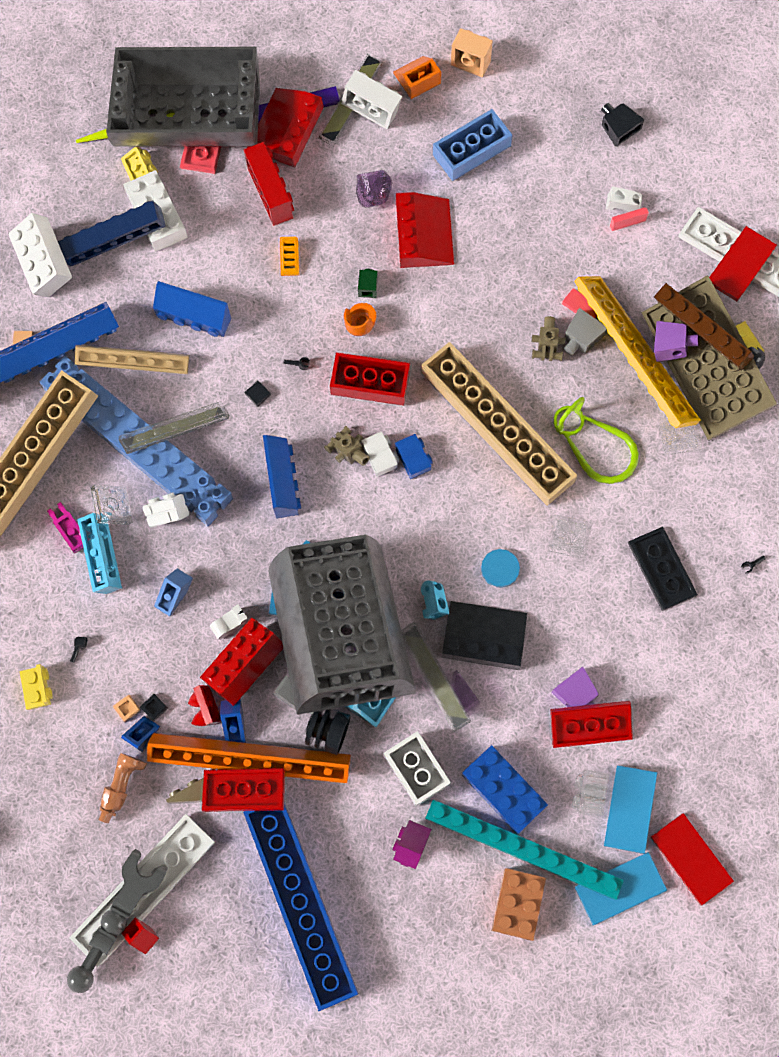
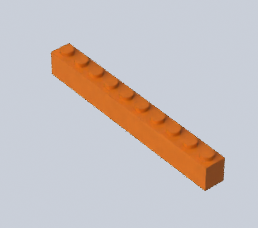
[147,733,351,783]

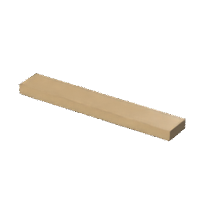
[75,345,189,374]

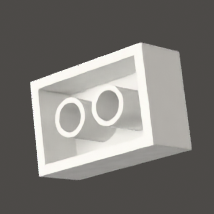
[341,70,402,129]
[384,731,451,807]

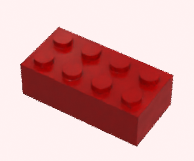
[243,142,295,226]
[330,352,410,406]
[200,618,283,706]

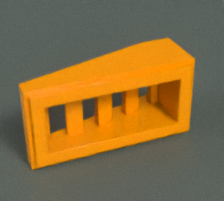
[280,237,299,276]

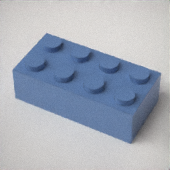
[433,109,512,181]

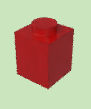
[121,917,159,955]

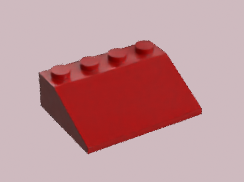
[247,88,324,168]
[396,192,454,268]

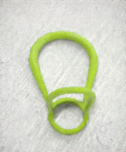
[553,397,639,484]

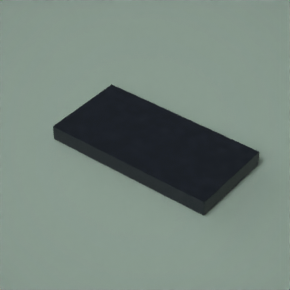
[628,527,698,611]

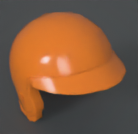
[344,303,376,337]

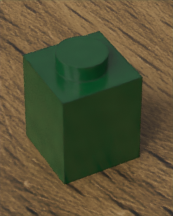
[358,268,378,298]

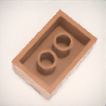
[491,868,546,941]

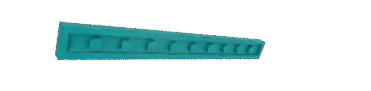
[425,800,624,900]

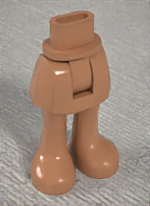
[98,753,147,823]

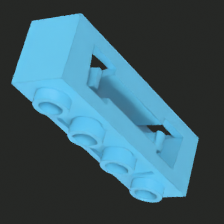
[77,513,122,594]

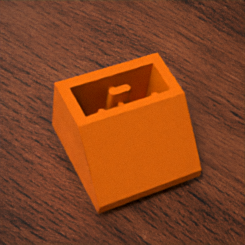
[393,56,441,99]

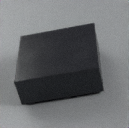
[244,381,271,407]
[140,694,168,722]

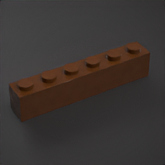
[654,283,754,371]

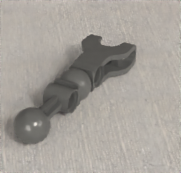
[67,849,168,993]

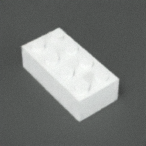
[123,170,188,252]
[9,213,72,297]

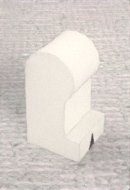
[606,186,642,212]
[210,604,249,640]

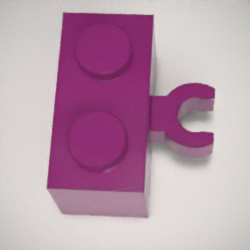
[392,820,432,869]

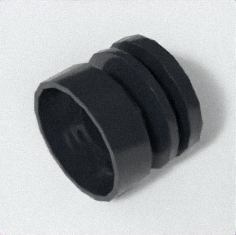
[305,709,351,755]

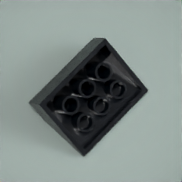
[442,601,527,670]

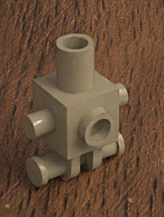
[531,316,565,361]
[324,426,369,466]

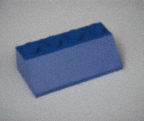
[153,281,231,337]
[263,435,302,519]

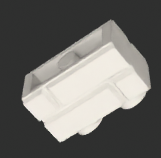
[143,492,190,527]

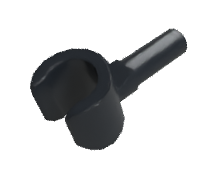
[283,357,310,370]
[741,555,766,574]
[70,636,88,663]

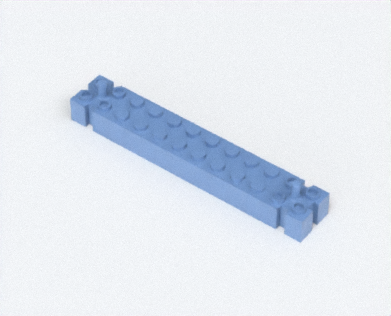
[40,356,233,526]

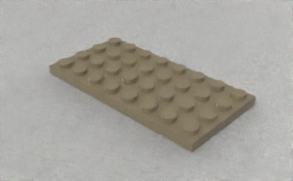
[641,275,778,441]

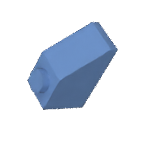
[154,568,193,617]

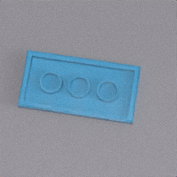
[604,765,658,854]
[574,852,667,926]

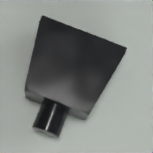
[601,103,644,147]

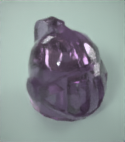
[356,170,392,208]

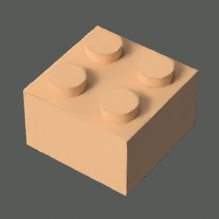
[451,28,493,78]

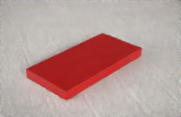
[709,226,777,302]
[550,701,633,748]
[202,768,285,812]
[650,813,734,906]

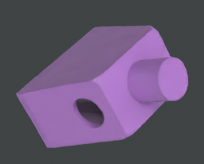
[654,321,699,362]
[551,667,599,707]

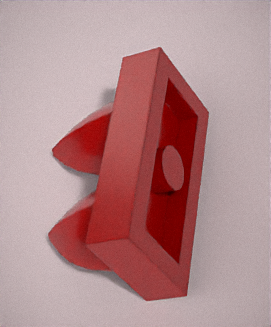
[188,685,222,726]

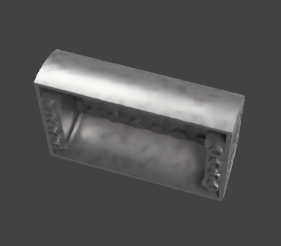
[106,46,260,147]
[268,534,416,715]

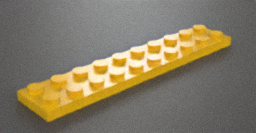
[574,276,701,428]

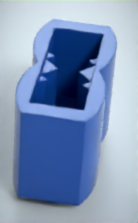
[394,434,433,479]

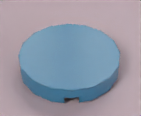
[481,549,520,588]

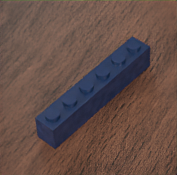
[58,201,166,267]

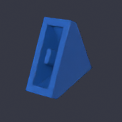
[121,716,160,752]

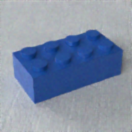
[462,745,548,835]

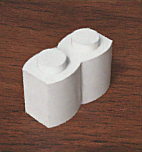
[361,431,399,477]

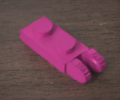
[47,502,88,554]

